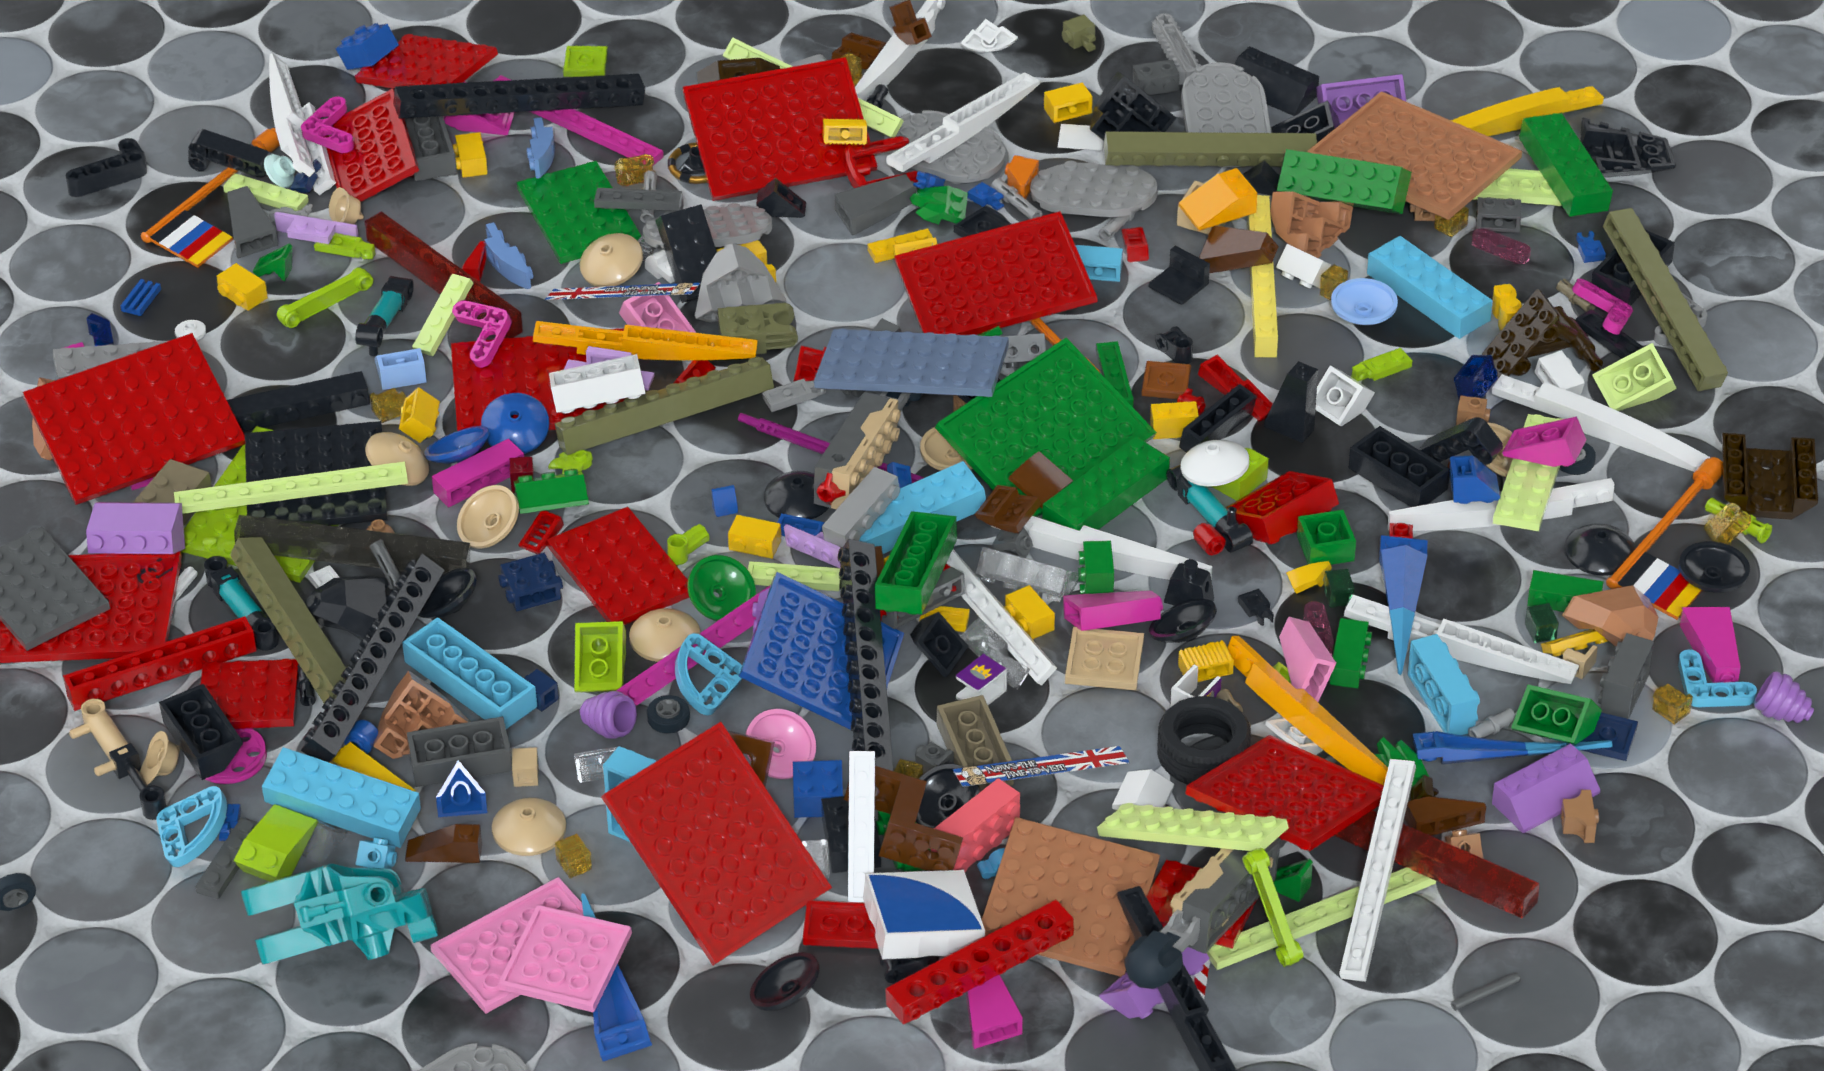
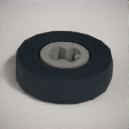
[1559,442,1596,475]

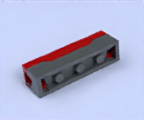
[880,564,965,629]

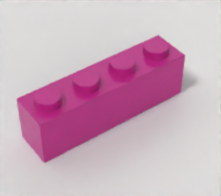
[432,439,524,508]

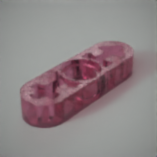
[1472,228,1531,264]
[1304,601,1334,655]

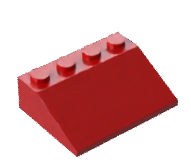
[1225,471,1339,545]

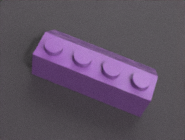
[1316,74,1406,124]
[86,502,185,554]
[1492,744,1600,833]
[1099,947,1210,1019]

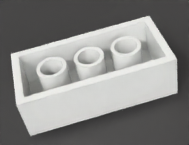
[549,354,645,413]

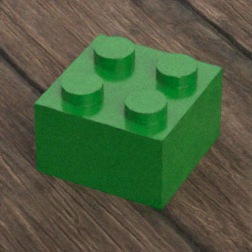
[1297,510,1356,565]
[1078,541,1114,594]

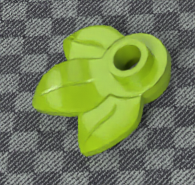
[548,450,593,474]

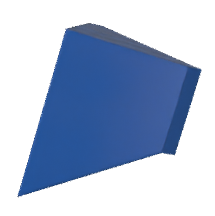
[436,761,487,817]

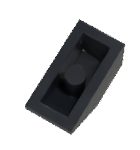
[756,178,806,218]

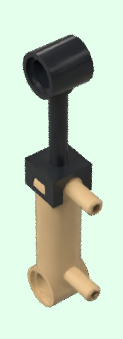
[69,699,167,820]

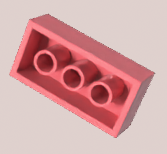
[930,778,1020,872]

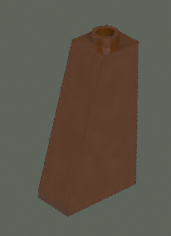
[1199,226,1279,273]

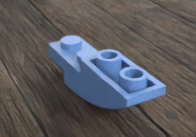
[527,117,555,178]
[484,222,533,289]

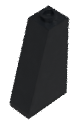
[1264,361,1318,443]

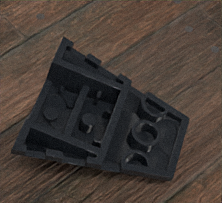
[1580,117,1676,177]

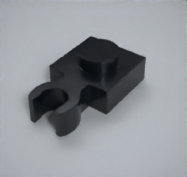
[1238,589,1274,626]

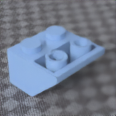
[375,348,426,390]

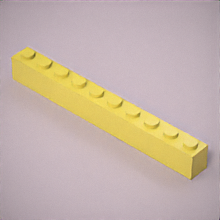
[1247,195,1278,357]

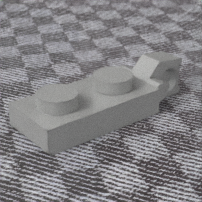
[763,379,826,412]

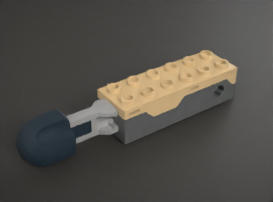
[814,391,923,509]
[1124,838,1281,989]

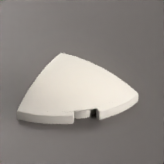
[960,19,1018,53]

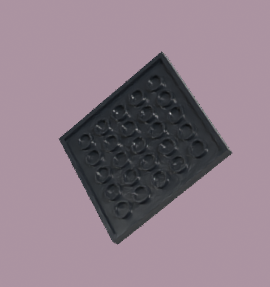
[245,421,388,533]

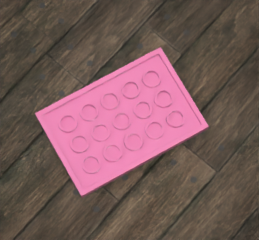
[430,877,584,1014]

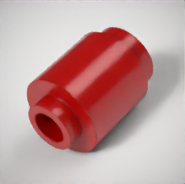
[1193,523,1226,555]

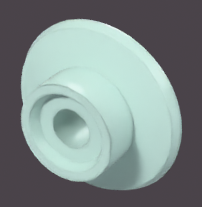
[264,154,295,188]

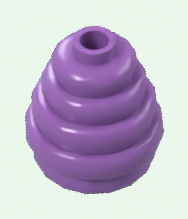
[1754,671,1814,723]
[580,691,637,739]

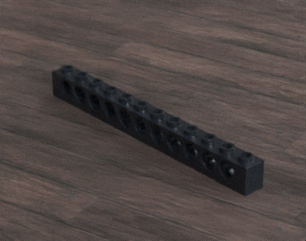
[393,73,645,119]
[837,539,893,771]
[301,554,444,762]

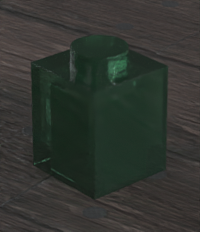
[1324,569,1354,607]
[1525,603,1559,643]

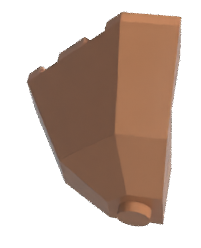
[1270,192,1353,258]
[1562,585,1659,646]
[373,671,471,759]

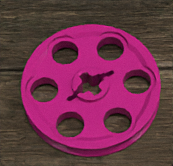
[205,728,267,784]

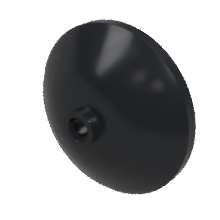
[764,471,829,519]
[1565,524,1636,576]
[1679,541,1750,593]
[418,568,477,619]
[1149,599,1217,643]
[916,764,980,829]
[750,952,820,1011]

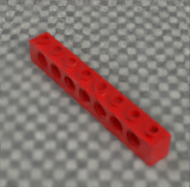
[63,616,256,711]
[885,900,1074,1025]

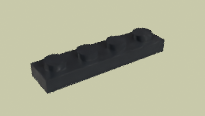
[1576,309,1644,359]

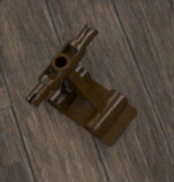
[1482,289,1603,378]

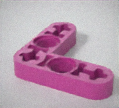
[301,96,354,153]
[1572,278,1633,335]
[452,300,512,368]

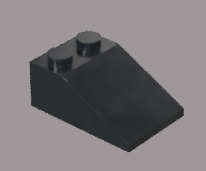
[1271,100,1340,143]

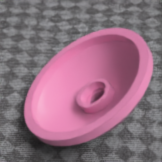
[745,709,816,779]

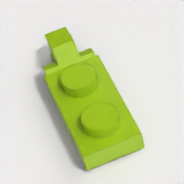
[314,233,376,260]
[1351,348,1413,381]

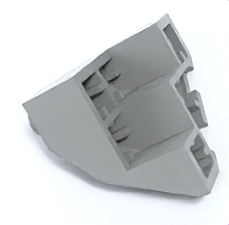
[695,243,786,323]

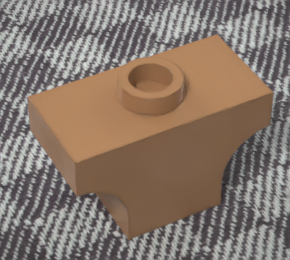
[1560,790,1599,843]

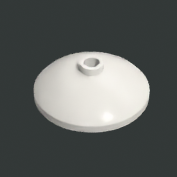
[1181,440,1250,486]

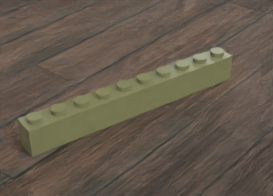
[1103,132,1317,167]
[1603,208,1728,391]
[555,357,774,455]
[230,537,346,703]

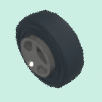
[647,695,690,734]
[0,873,36,911]

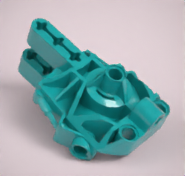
[240,864,439,965]

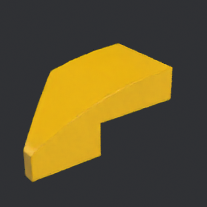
[1287,561,1332,594]

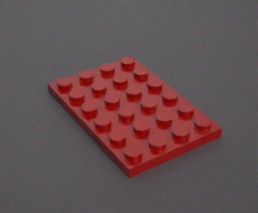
[354,34,498,89]
[324,88,420,202]
[547,506,690,625]

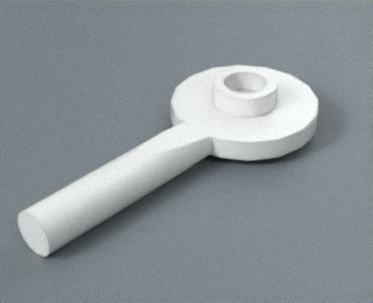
[175,320,206,343]

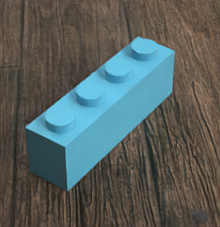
[1075,245,1123,282]

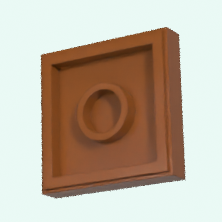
[1142,361,1191,399]

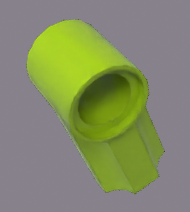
[667,524,709,565]

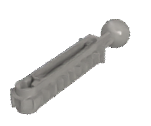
[1152,13,1201,84]

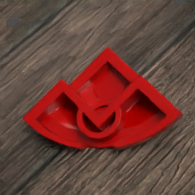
[793,346,827,382]

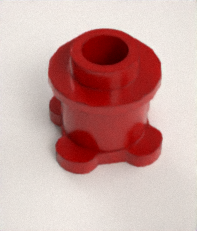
[1177,388,1206,415]

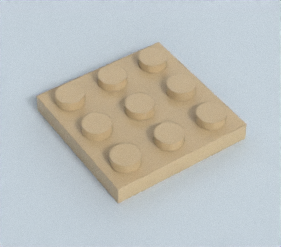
[1065,627,1144,690]

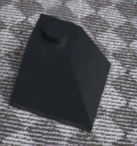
[910,612,969,678]

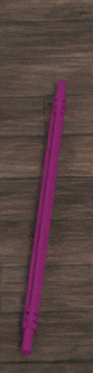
[738,413,924,483]

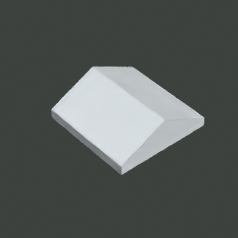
[1265,718,1323,755]
[1112,769,1174,810]

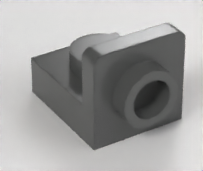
[992,527,1033,559]

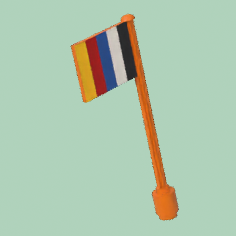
[141,128,280,268]
[1606,457,1723,620]

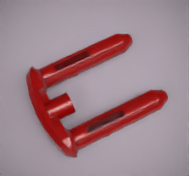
[843,136,918,188]

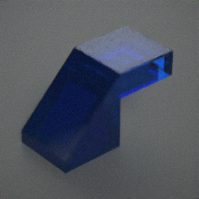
[86,313,114,346]

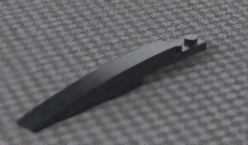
[1117,886,1237,1071]

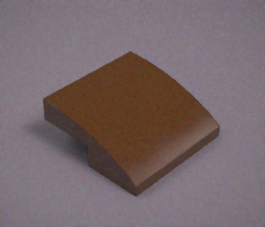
[831,32,886,70]
[1008,451,1073,509]
[975,485,1041,533]

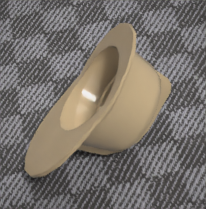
[329,187,364,224]
[140,731,180,785]

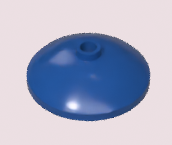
[481,393,549,454]
[424,426,490,464]

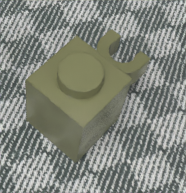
[1062,14,1096,52]

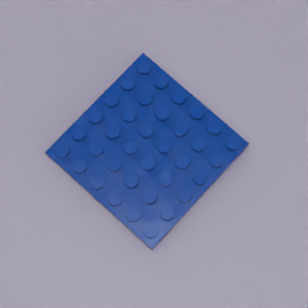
[739,572,904,730]

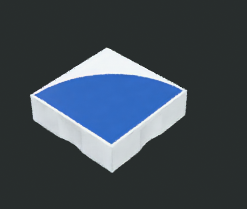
[863,870,985,959]

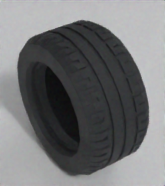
[1157,696,1251,785]

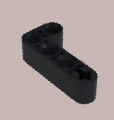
[188,129,271,177]
[65,138,147,197]
[1419,417,1503,465]

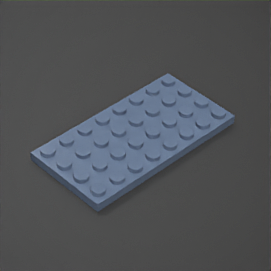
[814,328,1009,397]

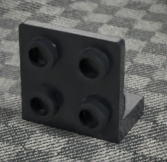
[1148,245,1210,305]

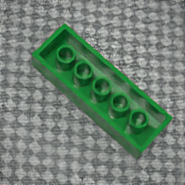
[1519,113,1613,217]
[1277,149,1412,214]
[1042,437,1170,531]
[875,511,957,615]

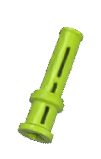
[1705,497,1772,543]

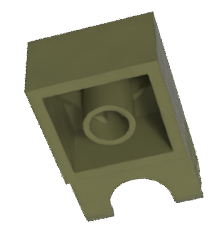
[717,303,798,354]

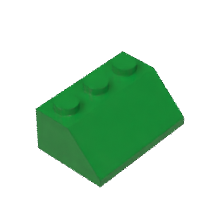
[513,469,589,514]
[1511,684,1602,745]

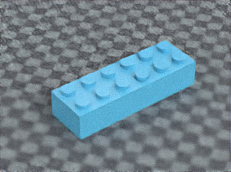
[1367,236,1493,339]
[859,461,986,554]
[402,617,537,729]
[262,747,421,848]

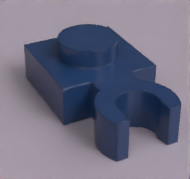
[290,159,322,193]

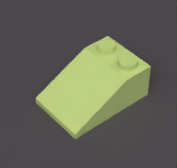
[1592,343,1677,411]

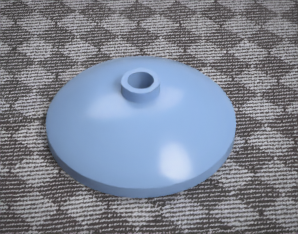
[1331,278,1398,325]

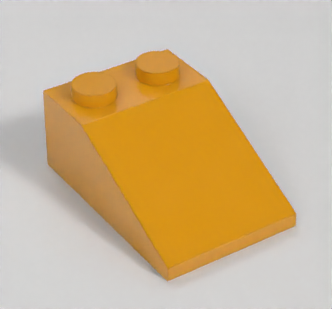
[1179,168,1257,231]

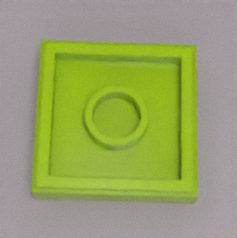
[563,46,608,77]

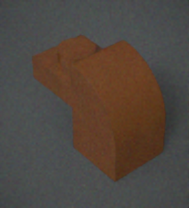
[889,0,932,45]

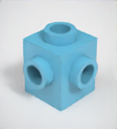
[355,837,397,869]

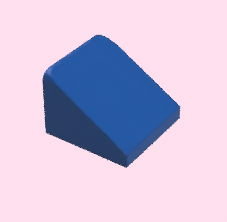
[711,485,738,517]

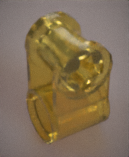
[614,154,656,186]
[1704,503,1751,545]

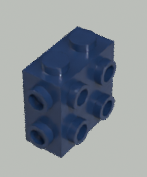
[498,552,563,612]

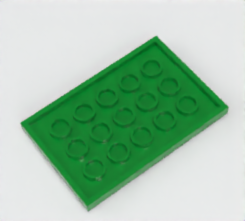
[516,161,641,264]

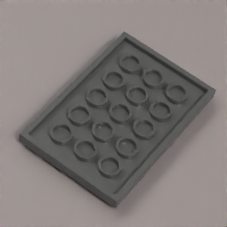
[0,527,110,651]

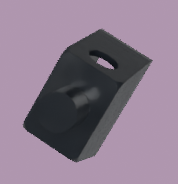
[1164,559,1214,606]

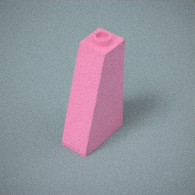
[1279,617,1336,702]

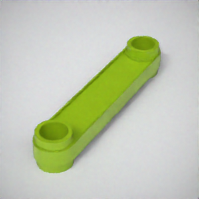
[277,267,373,328]
[1242,848,1304,967]

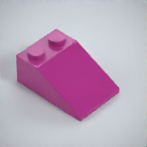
[443,81,515,135]
[1502,416,1586,467]

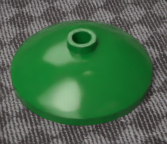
[687,555,756,621]

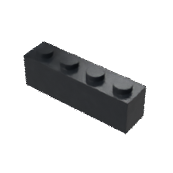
[1179,384,1257,453]

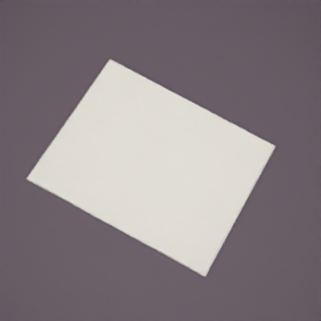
[1058,124,1103,150]

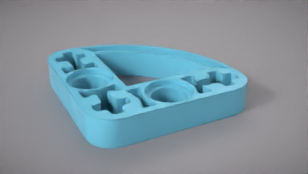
[675,633,742,715]
[156,786,227,867]

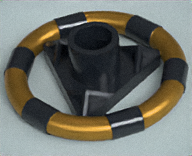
[667,142,707,184]

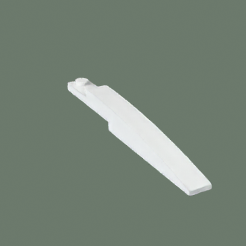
[855,0,946,101]
[269,53,315,177]
[886,72,1040,172]
[1492,375,1710,472]
[1388,478,1614,531]
[991,516,1212,580]
[1344,595,1579,684]

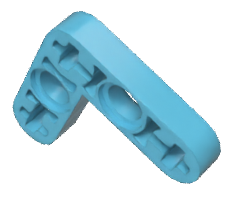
[1678,649,1757,707]

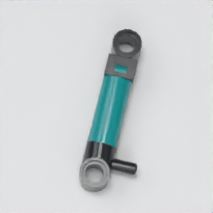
[355,276,414,357]
[1166,464,1253,553]
[204,556,279,651]

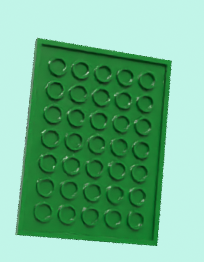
[935,337,1157,518]

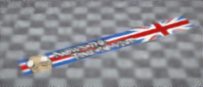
[545,283,700,300]
[953,746,1129,787]

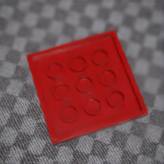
[200,659,299,729]
[1146,860,1259,949]

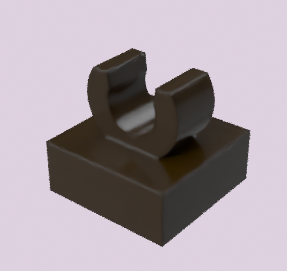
[1410,775,1439,801]

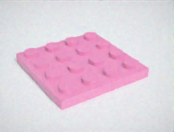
[498,905,632,1012]

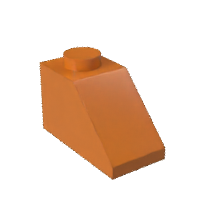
[1005,155,1039,199]

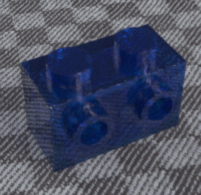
[1453,355,1498,400]

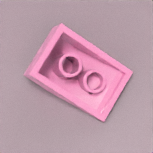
[619,282,696,333]

